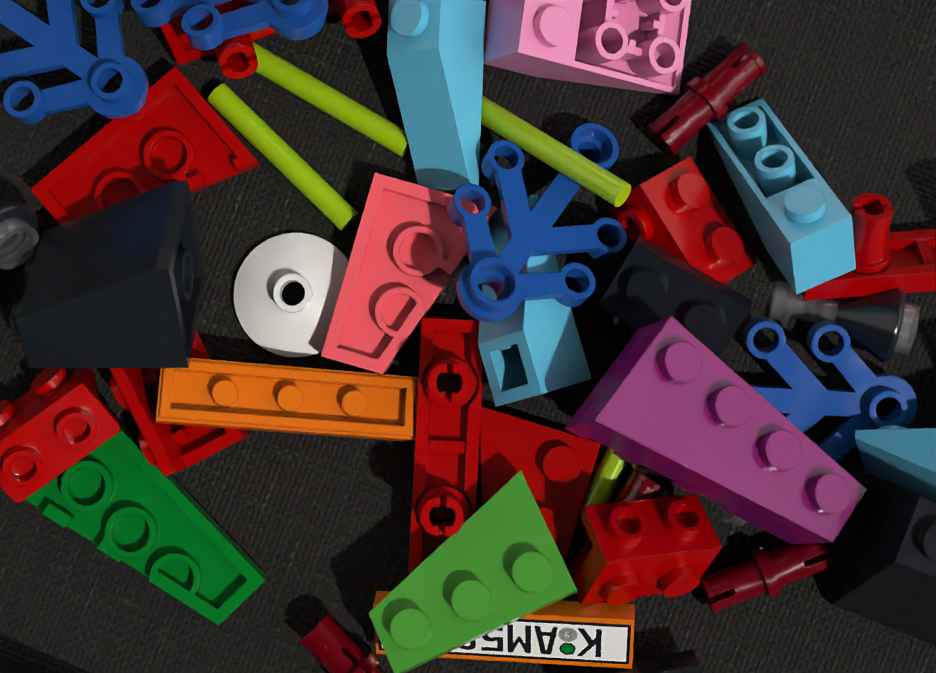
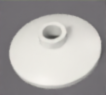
[233,233,349,357]

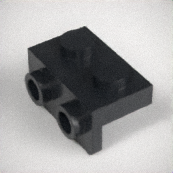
[598,235,752,358]

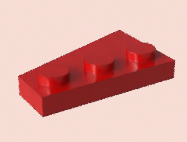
[30,66,261,225]
[480,406,601,563]

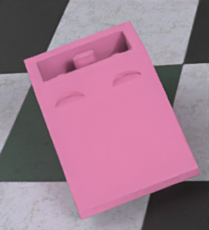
[484,0,692,96]

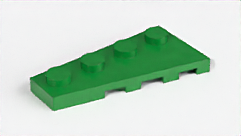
[0,421,269,625]

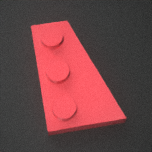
[321,173,497,374]

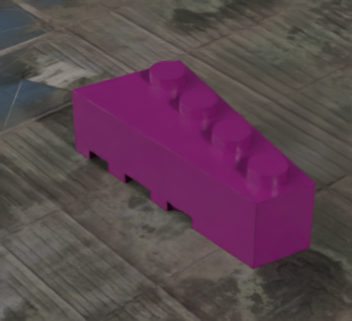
[564,316,867,544]

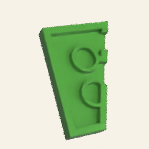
[369,470,577,673]

